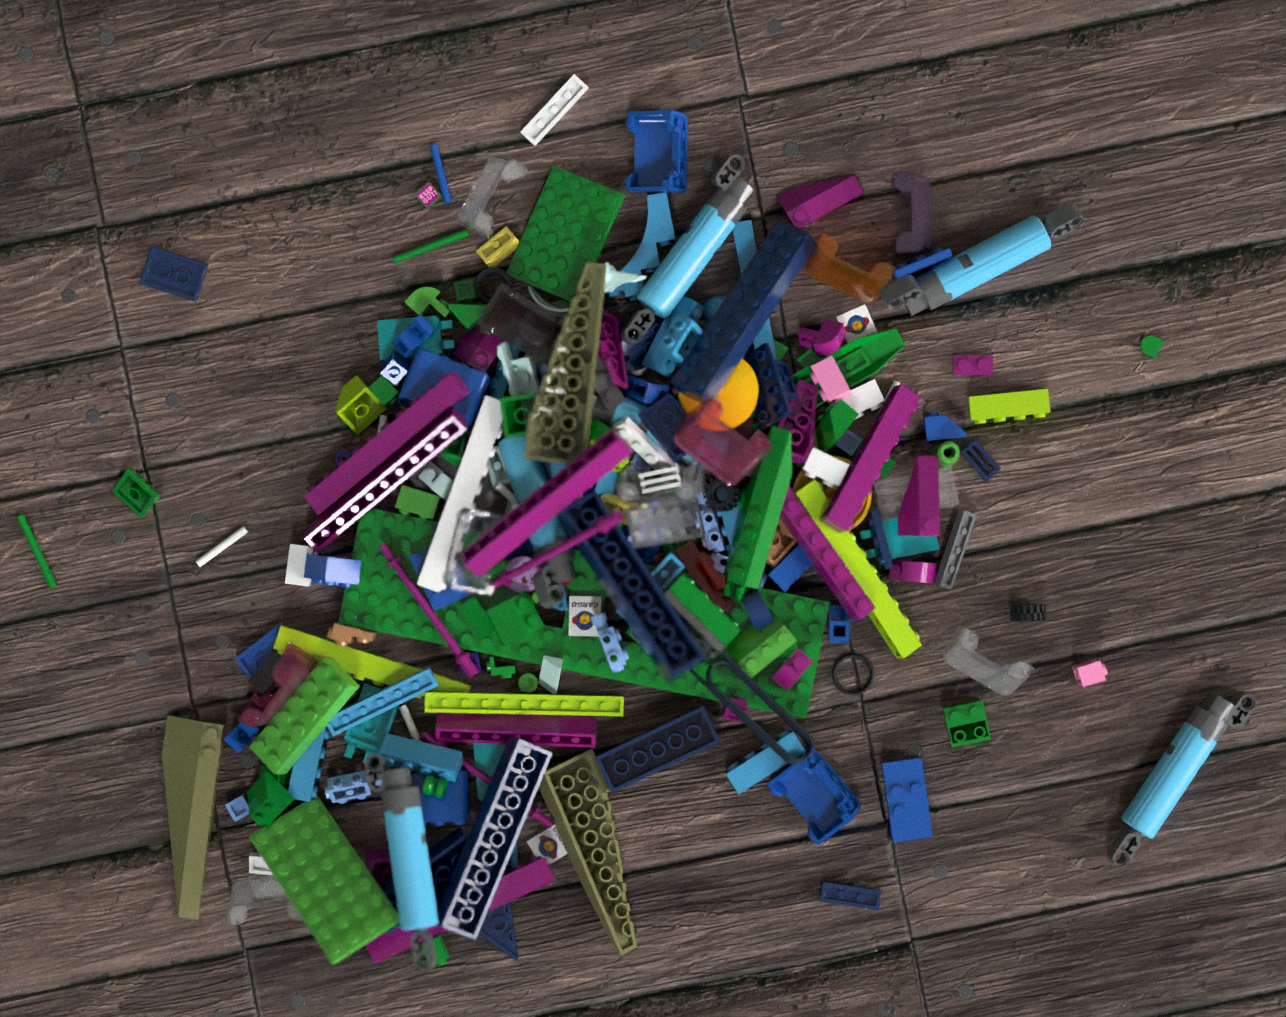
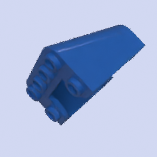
[397,348,490,432]
[410,769,471,826]

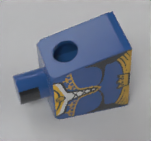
[622,373,673,404]

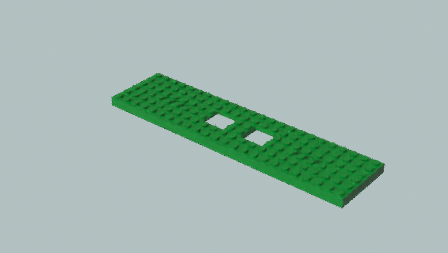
[338,508,830,719]

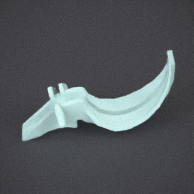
[528,262,646,318]

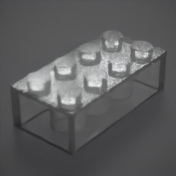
[872,466,960,521]
[625,497,706,548]

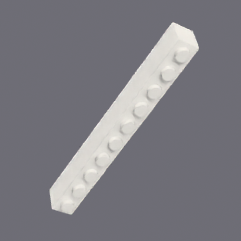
[416,395,503,593]

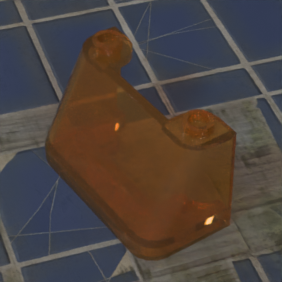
[807,233,896,304]

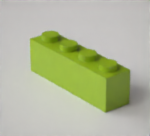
[967,389,1050,424]

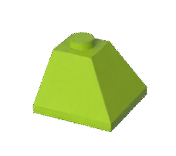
[335,375,387,435]

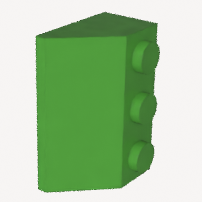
[725,609,797,678]

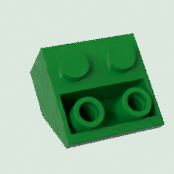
[941,699,991,748]

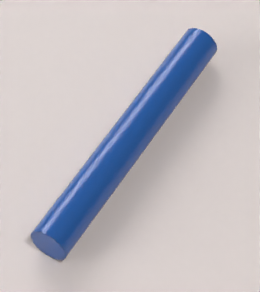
[429,144,452,204]

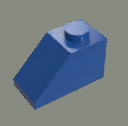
[923,412,967,441]

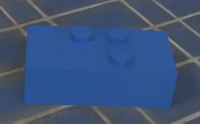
[880,756,933,842]

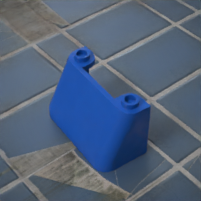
[625,110,688,193]
[767,748,861,845]

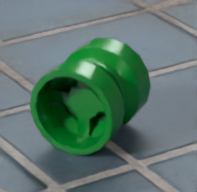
[423,775,447,798]

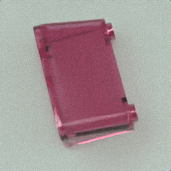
[674,395,773,486]
[238,642,318,727]

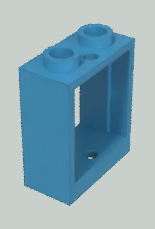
[657,313,703,367]

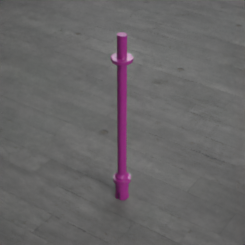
[487,510,624,591]
[379,543,479,678]
[419,729,554,828]

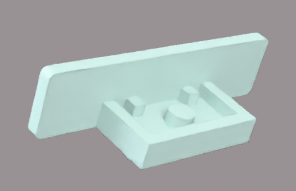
[497,341,540,397]

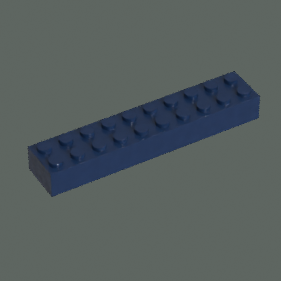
[670,219,817,407]
[558,490,705,683]
[437,736,552,940]

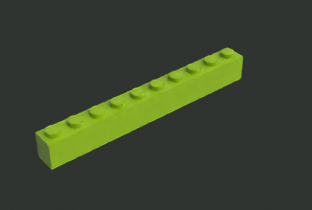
[794,480,922,659]
[273,625,471,699]

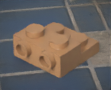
[766,517,797,568]
[327,622,376,646]

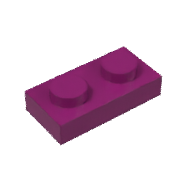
[952,355,993,376]
[723,697,748,723]

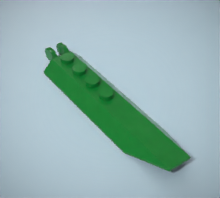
[748,328,905,430]
[723,426,792,601]

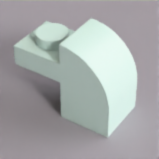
[418,462,454,501]

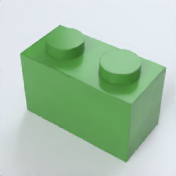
[395,485,441,520]

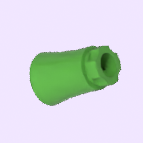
[932,439,960,467]

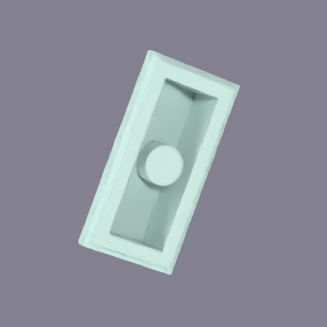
[487,446,511,487]
[538,655,563,694]

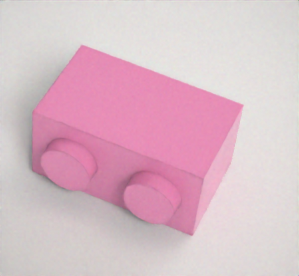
[810,356,851,405]
[1072,659,1107,687]

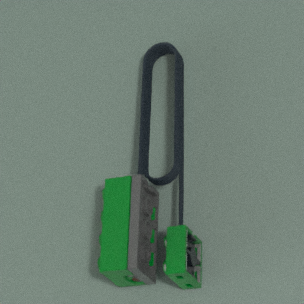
[626,574,814,764]

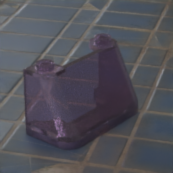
[891,171,933,256]

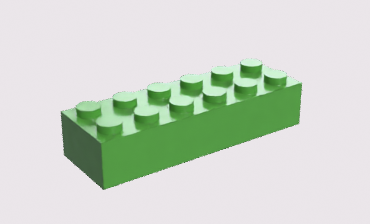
[249,658,359,774]

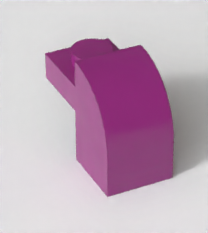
[798,319,846,356]
[889,560,936,583]
[771,648,813,691]

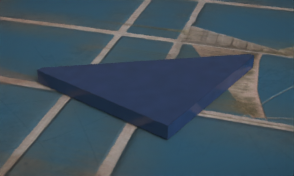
[479,870,519,961]

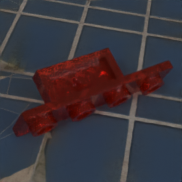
[675,540,735,613]

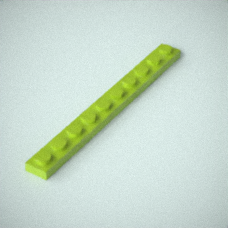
[424,692,624,716]

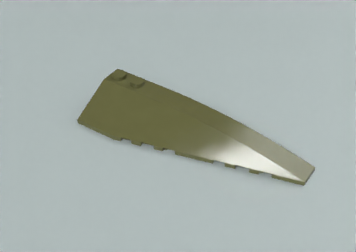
[524,262,607,465]
[162,715,227,920]
[539,749,637,956]

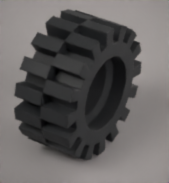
[703,475,742,511]
[1010,604,1046,622]

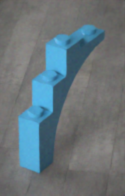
[604,192,675,301]

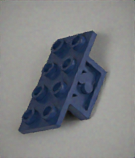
[617,308,663,390]
[742,343,799,430]

